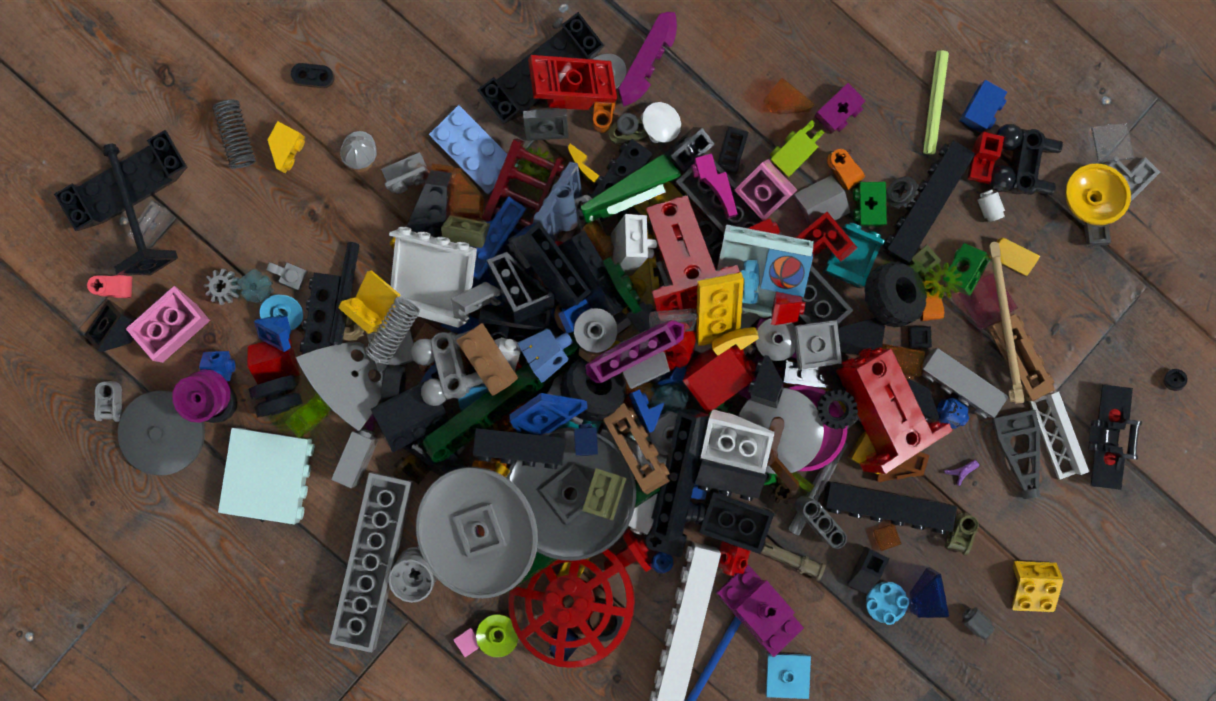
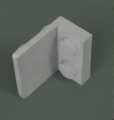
[381,152,429,194]

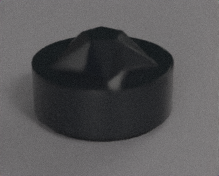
[1163,369,1188,391]

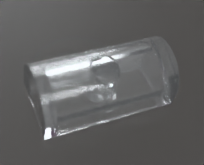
[127,199,170,245]
[649,308,698,332]

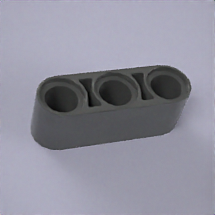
[795,495,847,549]

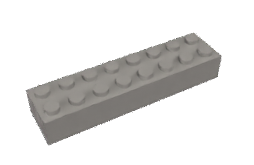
[329,472,415,653]

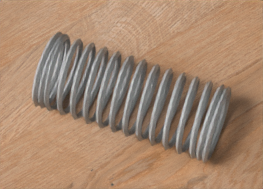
[365,297,420,364]

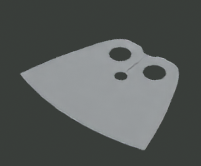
[296,342,385,431]

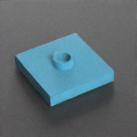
[766,653,811,699]

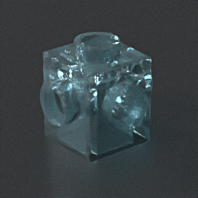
[237,269,274,303]

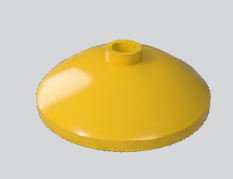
[1065,164,1131,225]

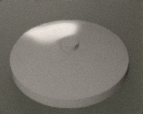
[738,388,824,474]

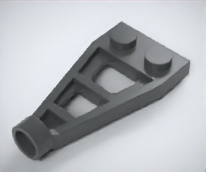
[992,410,1041,499]

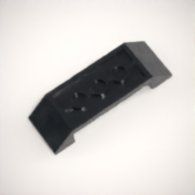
[477,12,604,124]
[54,130,188,231]

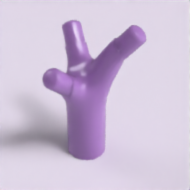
[944,459,979,486]

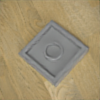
[793,320,842,370]

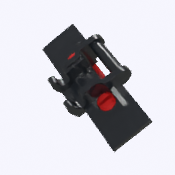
[1088,384,1142,490]

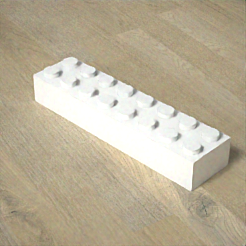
[649,542,721,701]

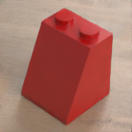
[683,344,756,413]

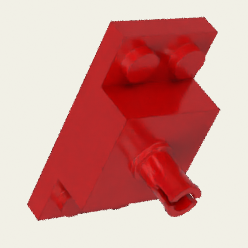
[528,55,617,110]

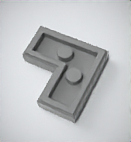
[1107,157,1160,201]

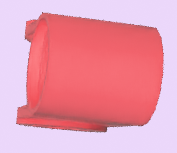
[87,275,133,298]

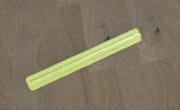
[923,50,949,155]

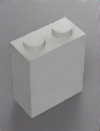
[331,428,379,488]

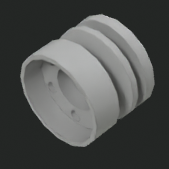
[388,546,437,603]

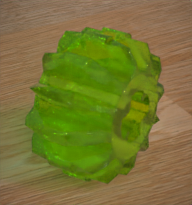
[518,147,554,182]
[925,263,962,299]

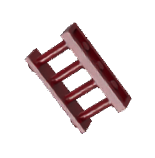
[482,138,565,228]

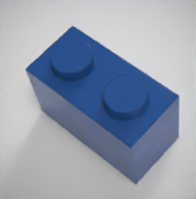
[959,80,1007,133]

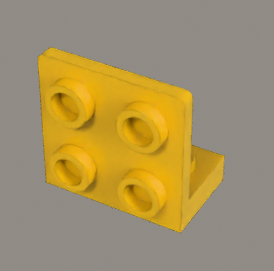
[339,270,400,334]
[1012,561,1064,612]

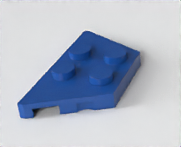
[510,393,587,435]

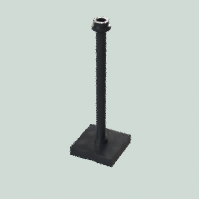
[103,143,178,276]

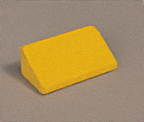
[989,237,1040,276]

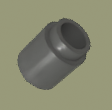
[962,607,995,639]

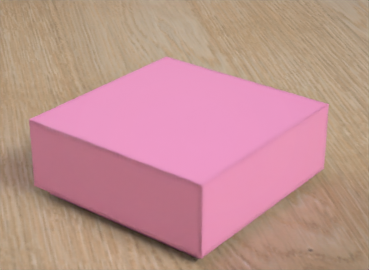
[453,626,479,657]

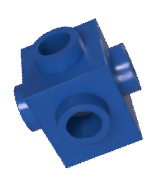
[199,351,235,381]

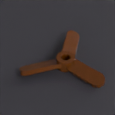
[767,417,799,491]

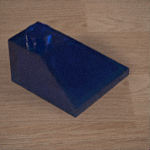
[909,568,949,618]

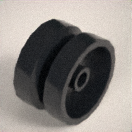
[248,375,303,418]

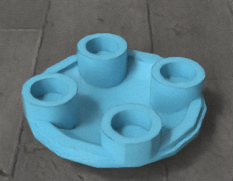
[866,581,909,625]

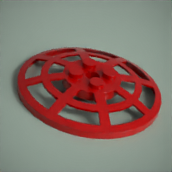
[508,549,635,668]

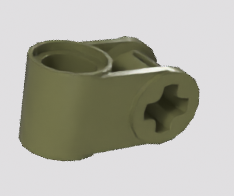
[945,512,979,556]

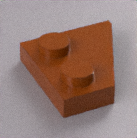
[875,452,930,482]

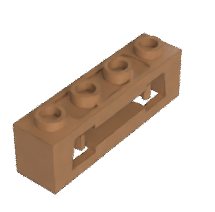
[987,314,1055,401]
[603,403,670,494]

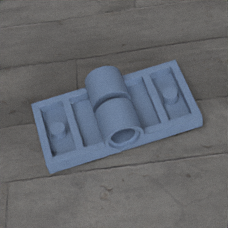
[533,162,582,241]

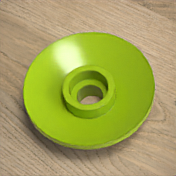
[476,614,519,657]

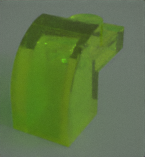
[285,393,332,438]

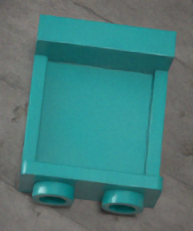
[823,222,885,289]

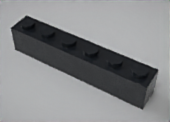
[883,140,975,264]
[651,409,710,542]
[823,481,957,534]

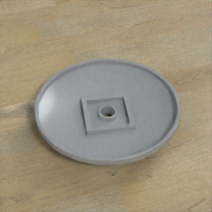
[416,467,538,599]

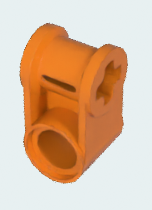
[593,92,617,133]
[827,149,865,190]
[919,280,944,321]

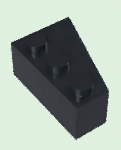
[406,170,452,238]
[487,252,554,324]

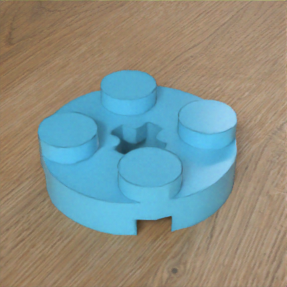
[741,260,760,304]

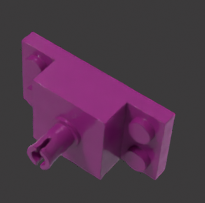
[716,564,804,657]

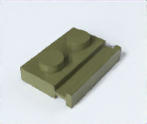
[582,468,626,521]

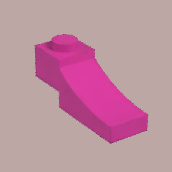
[691,153,737,219]

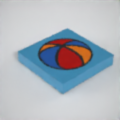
[760,248,813,297]

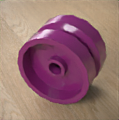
[172,369,230,423]

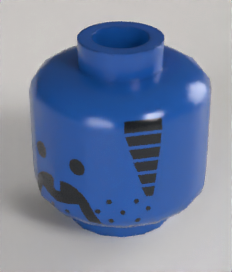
[936,397,969,429]

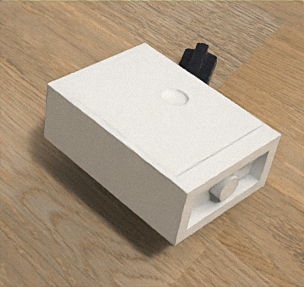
[611,208,657,276]

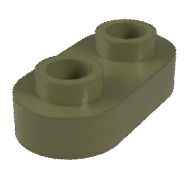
[609,118,648,145]

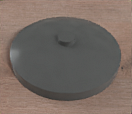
[118,391,205,476]

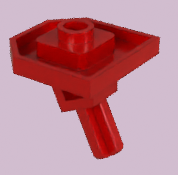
[604,528,652,572]

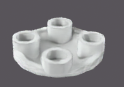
[641,102,681,143]

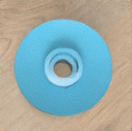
[260,294,303,330]

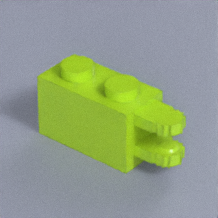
[770,120,825,179]

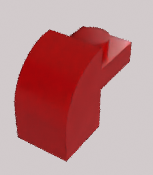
[968,132,1004,184]

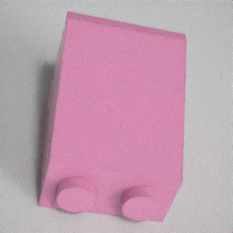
[735,159,797,221]

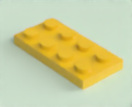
[696,272,744,346]

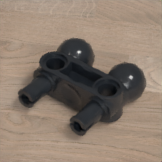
[989,124,1063,195]

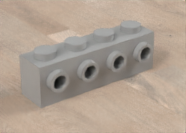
[918,348,1009,419]

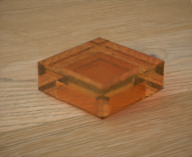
[873,524,901,551]

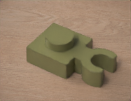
[907,244,941,274]

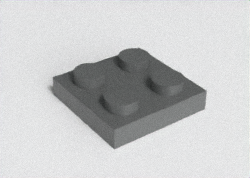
[523,108,569,141]

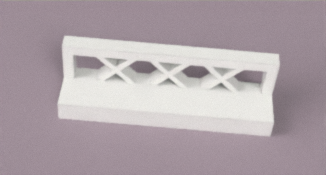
[1029,391,1089,479]

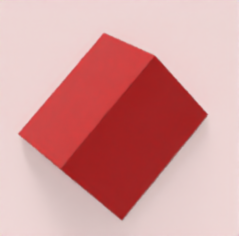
[247,336,300,385]

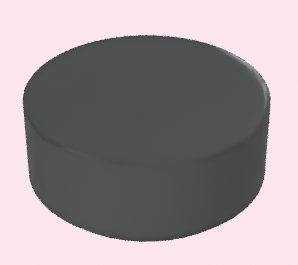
[617,113,638,136]

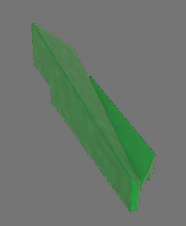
[581,155,681,223]

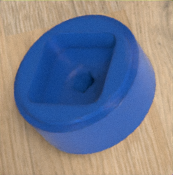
[651,552,673,574]

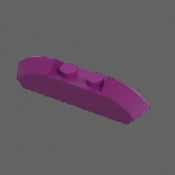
[619,12,677,107]
[585,320,684,383]

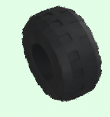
[864,262,927,328]
[560,357,627,422]

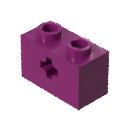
[814,83,865,134]

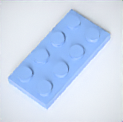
[429,105,518,195]

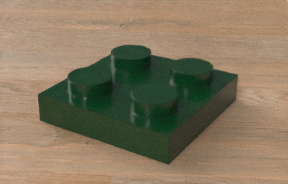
[603,257,642,314]

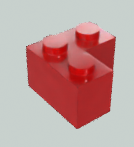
[795,212,858,261]

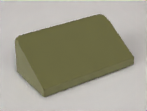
[441,215,490,248]

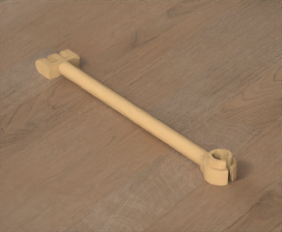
[989,242,1024,404]

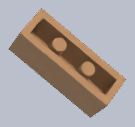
[456,323,518,396]

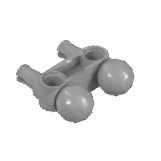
[411,331,484,406]

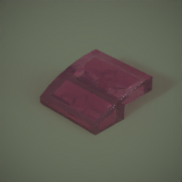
[958,272,1018,330]

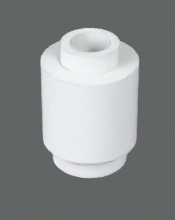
[977,189,1005,223]

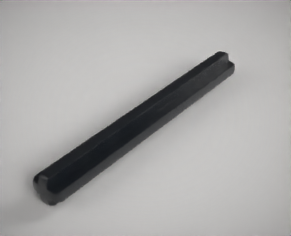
[329,242,360,345]

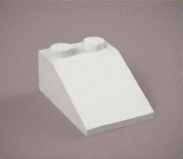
[701,409,775,474]

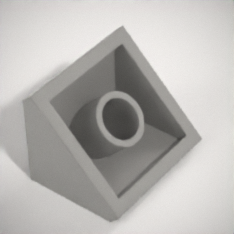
[793,175,850,226]

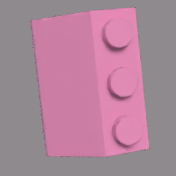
[126,286,210,363]

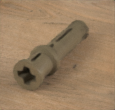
[761,541,826,581]

